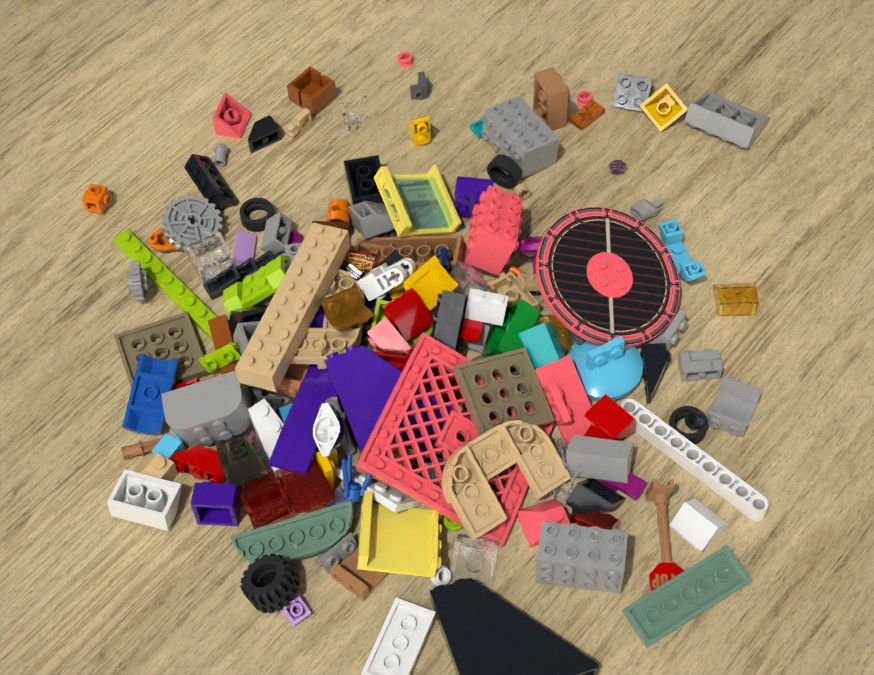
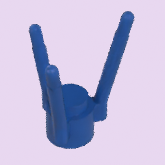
[342,454,371,502]

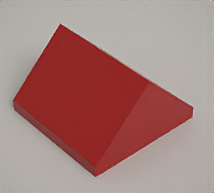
[584,394,636,440]

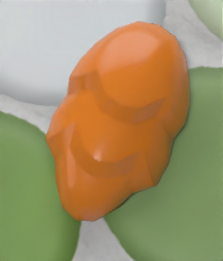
[148,229,177,252]

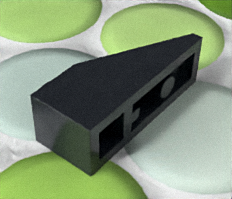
[640,343,670,404]

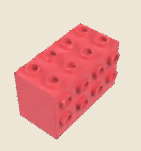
[464,185,524,276]

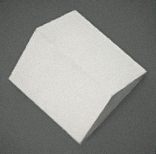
[669,499,728,553]

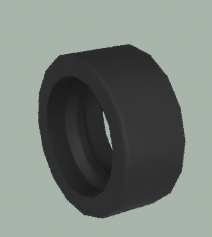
[487,154,522,189]
[239,198,275,232]
[668,406,708,444]

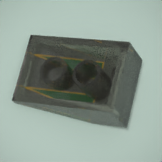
[215,427,268,487]

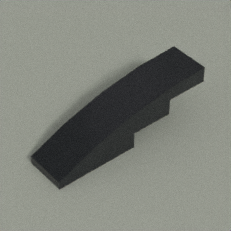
[203,250,275,299]

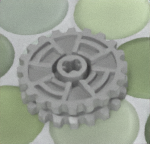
[161,194,223,254]

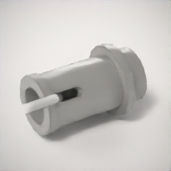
[214,143,228,167]

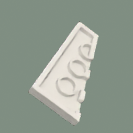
[248,398,298,486]

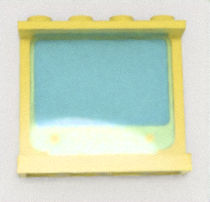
[374,165,461,237]

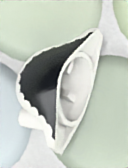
[313,403,344,457]

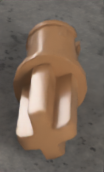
[121,438,161,460]

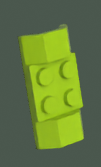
[222,255,291,316]

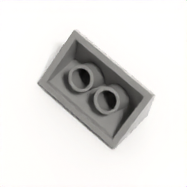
[566,435,634,484]

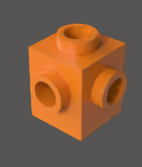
[82,183,111,214]

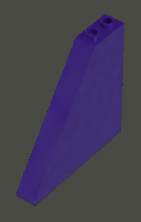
[324,344,471,453]

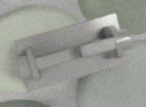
[315,532,358,574]

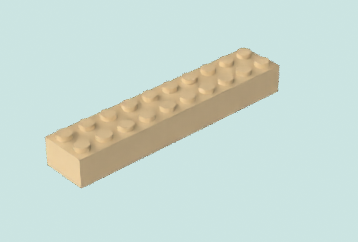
[235,223,351,392]

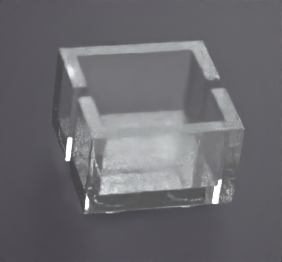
[186,232,237,284]

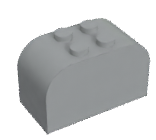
[161,370,253,447]

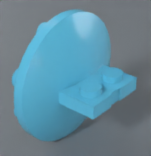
[566,336,643,401]

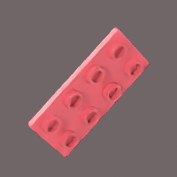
[535,355,595,443]

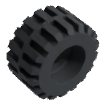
[241,554,300,613]

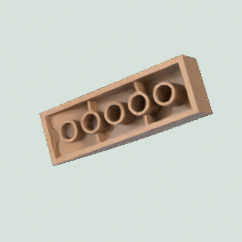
[351,235,466,278]

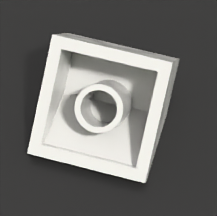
[464,288,509,326]

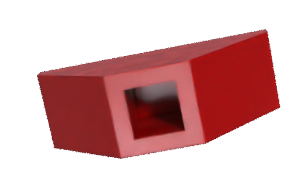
[170,445,228,484]

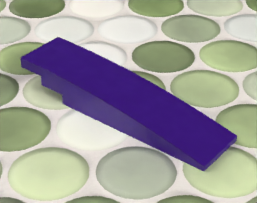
[268,342,362,474]

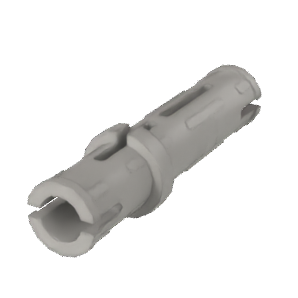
[325,397,356,455]

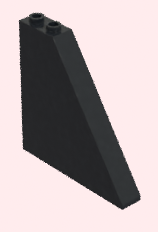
[430,578,599,675]

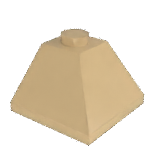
[132,453,178,481]

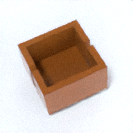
[287,66,337,115]

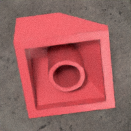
[516,499,570,548]

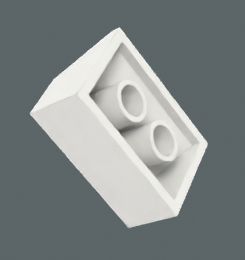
[107,469,182,531]

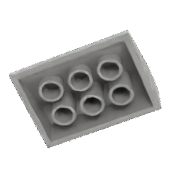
[684,92,770,148]

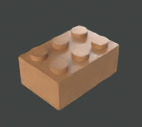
[533,67,570,131]

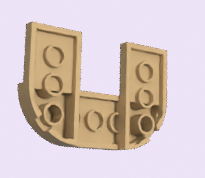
[291,269,365,369]
[442,420,571,540]

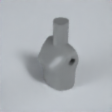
[630,198,664,221]

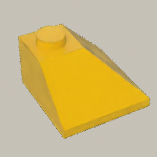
[639,83,688,132]

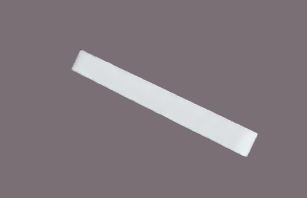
[621,398,769,521]

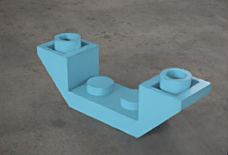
[659,219,706,281]

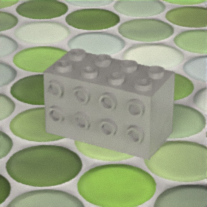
[482,96,560,179]
[535,521,628,594]

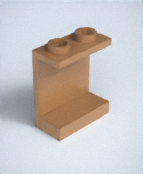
[330,546,389,601]

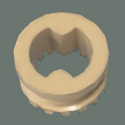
[513,183,531,200]

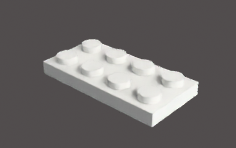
[361,598,436,675]

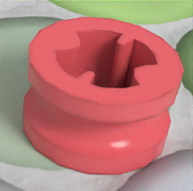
[398,52,413,68]
[577,90,592,107]

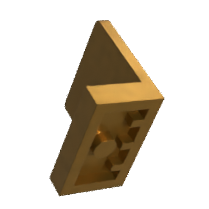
[320,285,374,332]

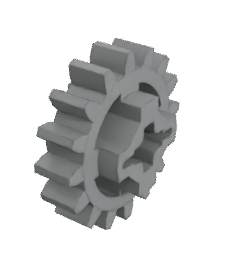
[127,261,149,302]

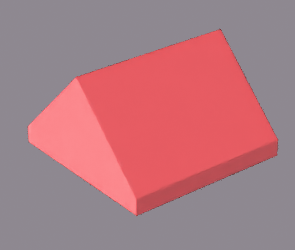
[212,92,251,139]

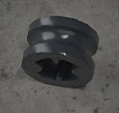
[685,410,705,429]

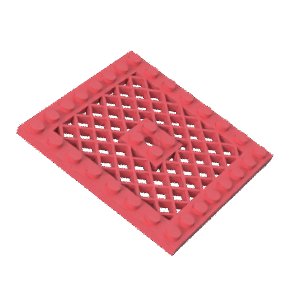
[356,332,555,547]

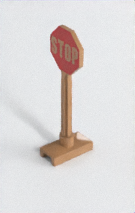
[645,479,684,591]

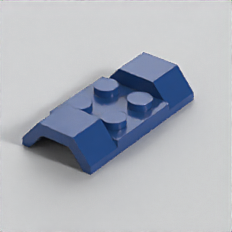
[122,354,179,436]

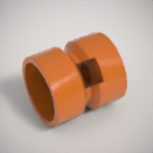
[326,199,351,226]

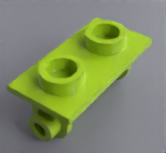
[198,341,241,373]

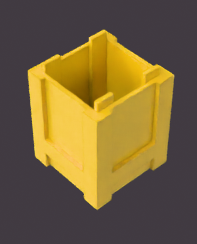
[388,255,459,312]

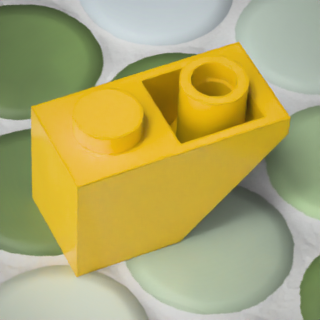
[408,116,431,147]

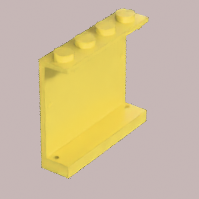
[357,491,442,578]

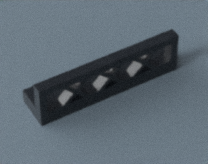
[184,154,239,212]

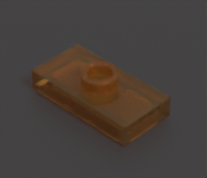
[569,100,605,131]

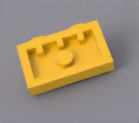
[316,448,338,491]

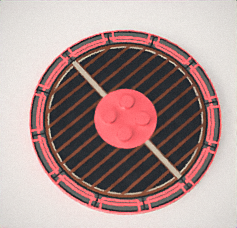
[535,207,680,348]

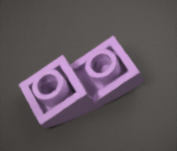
[281,594,311,626]

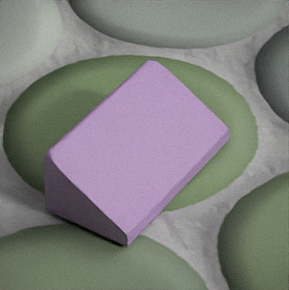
[233,230,257,266]

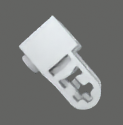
[357,258,416,301]

